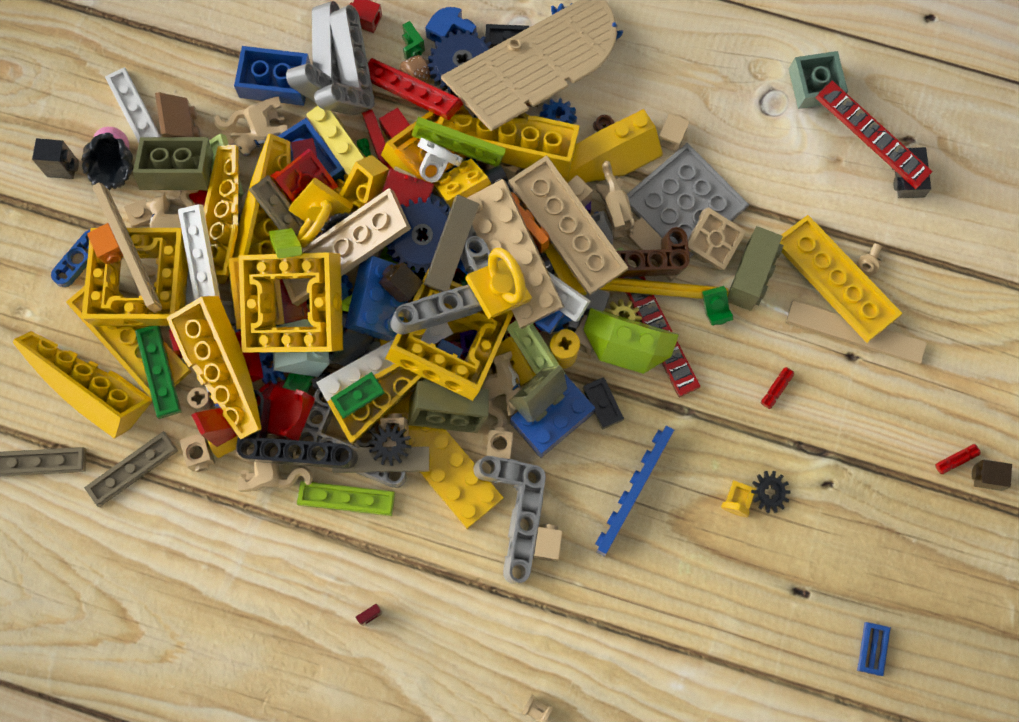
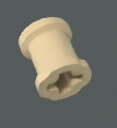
[187,387,213,412]
[521,694,554,722]

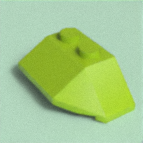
[583,307,679,374]

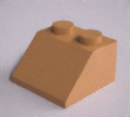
[155,92,201,137]

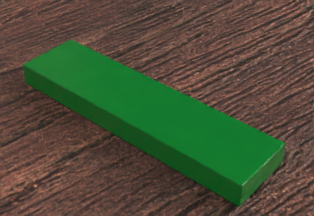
[135,326,181,419]

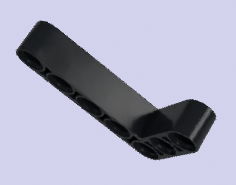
[236,389,358,469]

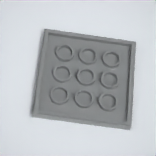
[627,143,749,258]

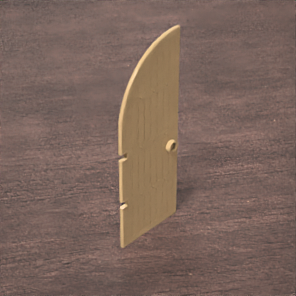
[441,0,617,131]

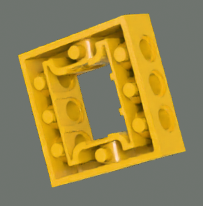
[82,228,188,326]
[239,253,343,352]
[385,269,513,401]

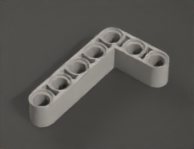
[286,1,341,103]
[314,5,375,116]
[299,388,407,488]

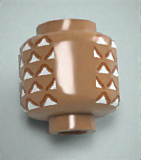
[398,55,430,83]

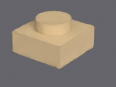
[124,199,152,228]

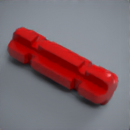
[761,367,795,409]
[935,444,981,474]

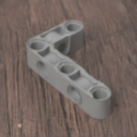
[390,236,490,334]
[473,456,546,584]

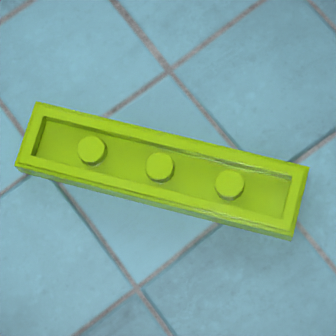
[411,117,506,167]
[269,228,302,259]
[297,481,395,516]

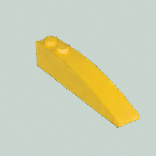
[563,109,663,183]
[438,115,580,178]
[232,134,291,258]
[189,145,239,284]
[166,296,261,439]
[13,331,152,439]

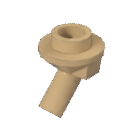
[857,243,882,275]

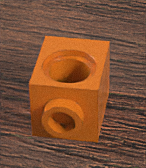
[87,223,123,265]

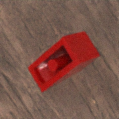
[191,408,238,447]

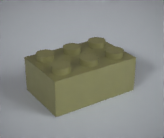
[133,137,213,190]
[728,226,784,311]
[408,380,489,433]

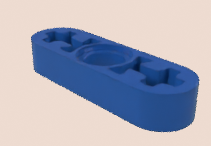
[51,230,90,287]

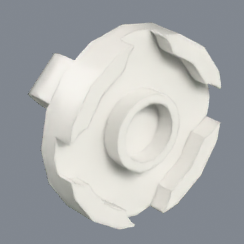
[417,137,463,183]

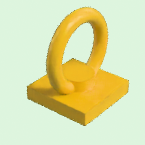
[288,178,353,249]
[465,248,532,319]

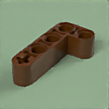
[617,227,690,277]

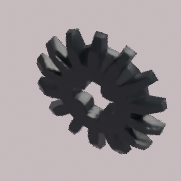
[368,423,412,466]
[751,471,791,513]

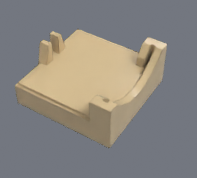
[688,207,747,271]

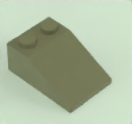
[509,365,567,422]

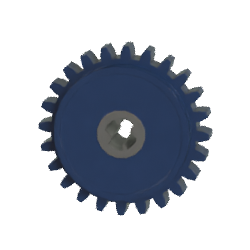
[428,30,492,98]
[387,197,449,273]

